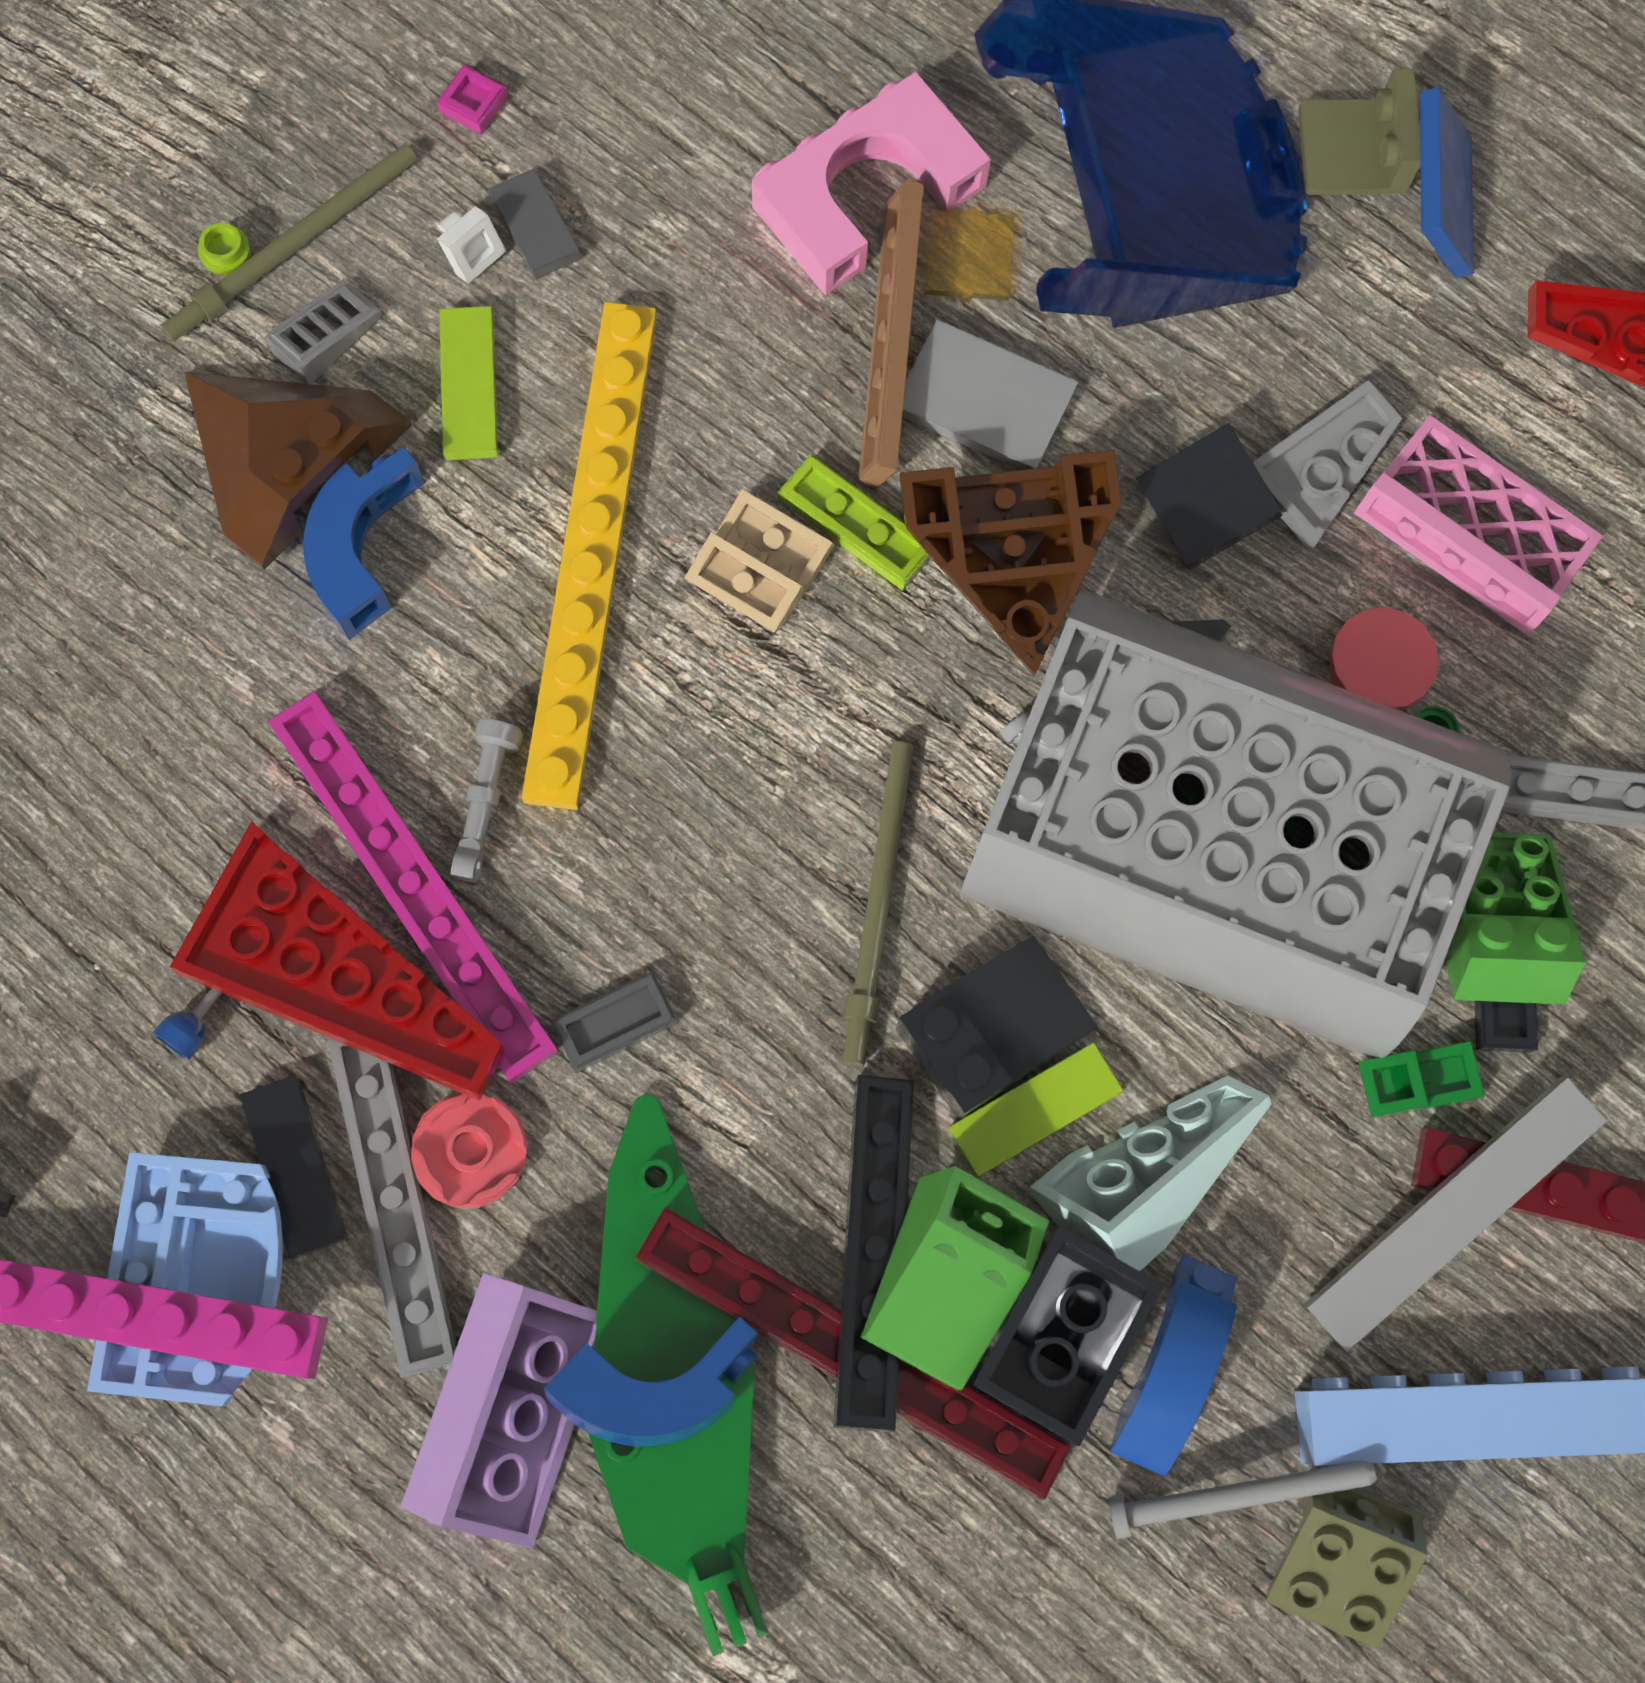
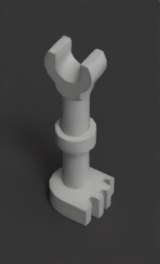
[450,718,524,884]

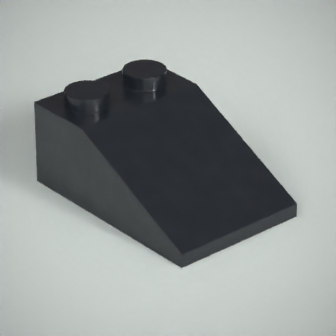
[896,936,1098,1121]
[968,1225,1165,1447]

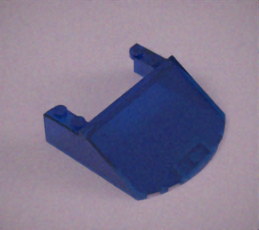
[974,0,1307,328]

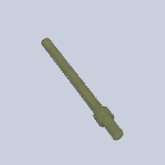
[160,143,418,342]
[842,741,914,1067]

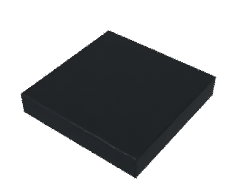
[1136,423,1283,570]

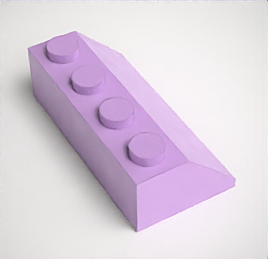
[400,1273,597,1548]

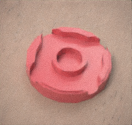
[1329,607,1439,711]
[411,1093,527,1209]

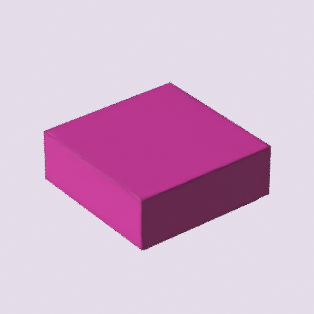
[437,64,508,135]

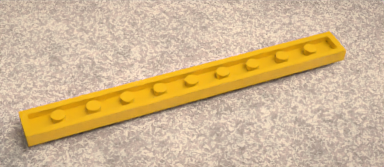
[522,302,657,810]

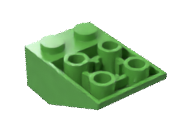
[1445,832,1586,1004]
[861,1166,1049,1390]

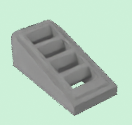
[265,279,383,384]

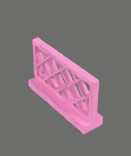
[1354,415,1603,636]

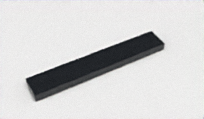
[833,1075,914,1433]

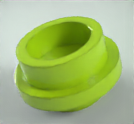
[197,222,251,275]

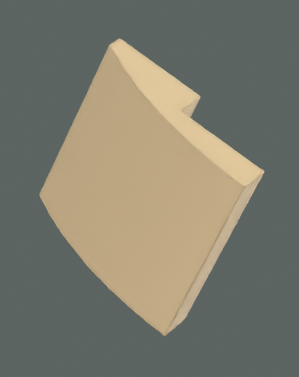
[684,489,835,633]

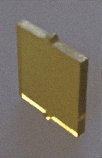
[924,208,1014,302]

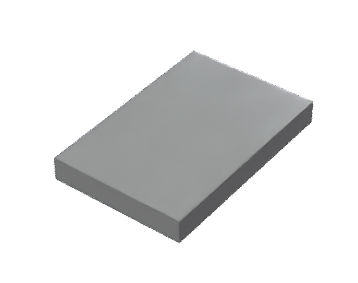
[902,319,1079,470]

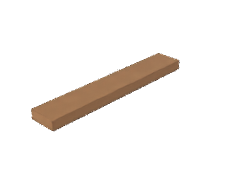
[858,179,924,489]

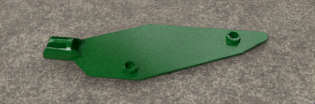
[588,1095,770,1657]

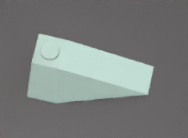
[1030,1075,1271,1271]

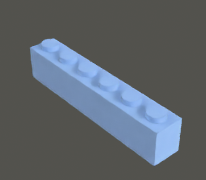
[1295,1367,1645,1466]

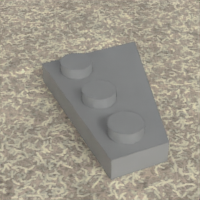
[1253,380,1403,553]

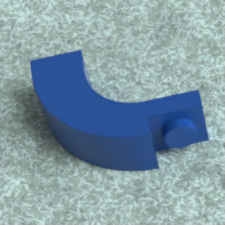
[303,447,425,640]
[1110,1254,1237,1477]
[544,1317,757,1447]

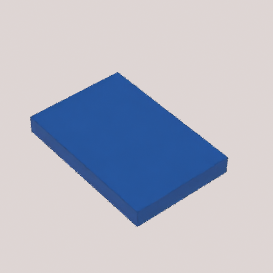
[1420,87,1474,278]

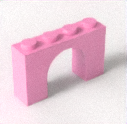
[752,71,991,295]

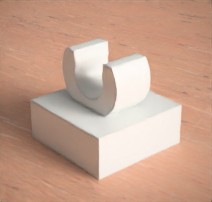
[437,206,506,284]

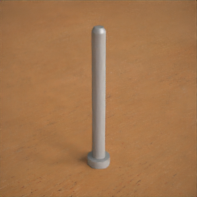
[1108,1461,1377,1539]

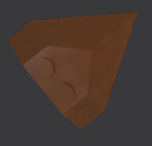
[184,372,412,570]
[899,450,1122,676]

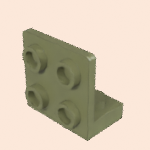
[1298,69,1421,195]
[1267,1467,1428,1647]

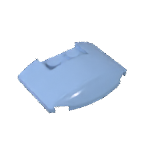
[87,1152,283,1406]

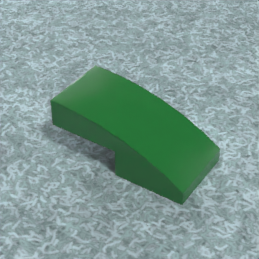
[1358,1041,1485,1118]

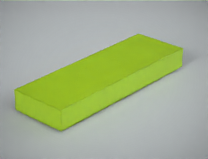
[439,306,498,461]
[778,454,931,591]
[947,1043,1124,1178]

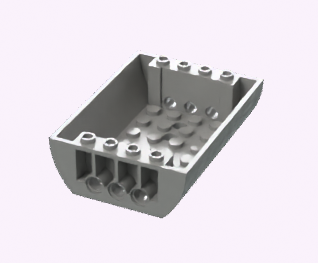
[959,588,1511,1059]

